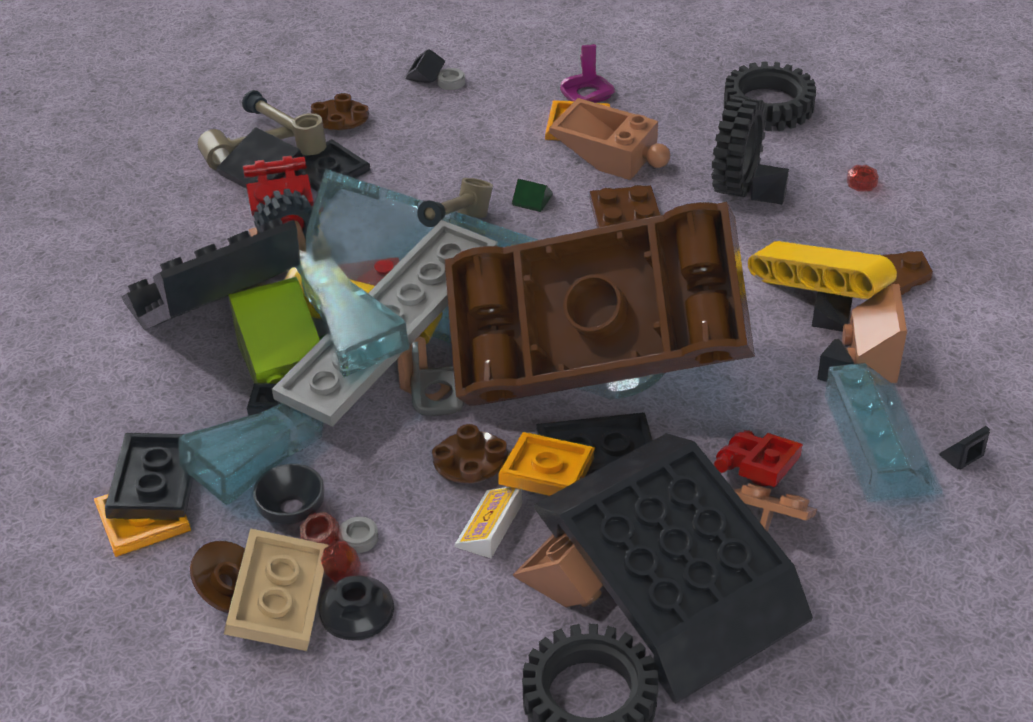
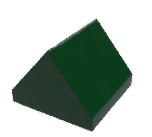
[512,179,553,212]

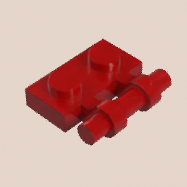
[243,155,314,216]
[714,430,803,487]

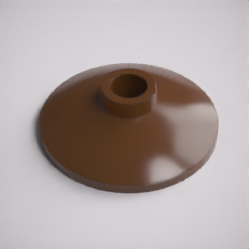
[190,541,245,613]

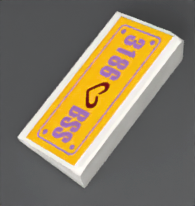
[455,487,522,558]

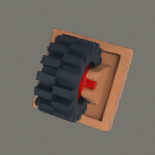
[248,189,331,271]

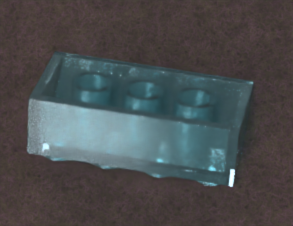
[825,363,943,502]

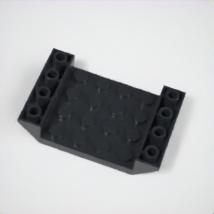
[122,218,301,330]
[534,433,813,704]

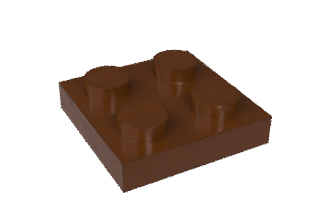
[589,185,660,228]

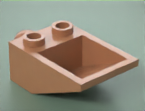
[549,98,670,180]

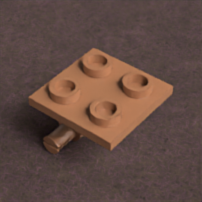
[734,483,817,532]

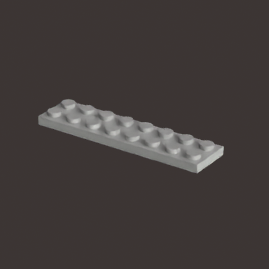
[272,220,498,427]

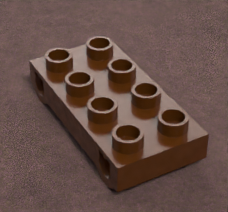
[444,202,755,406]

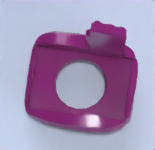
[560,44,615,103]

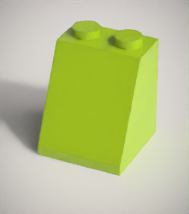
[228,277,320,384]

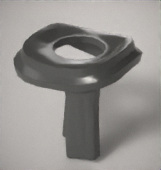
[410,341,464,416]

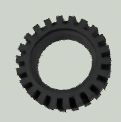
[724,62,816,131]
[711,96,766,197]
[522,623,658,722]

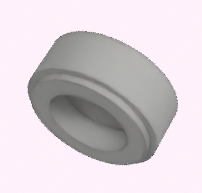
[437,68,465,90]
[338,517,378,553]

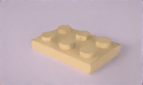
[224,528,329,651]

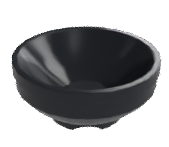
[253,464,325,524]
[319,575,394,641]

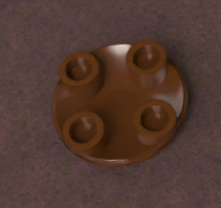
[311,93,369,130]
[432,424,508,483]

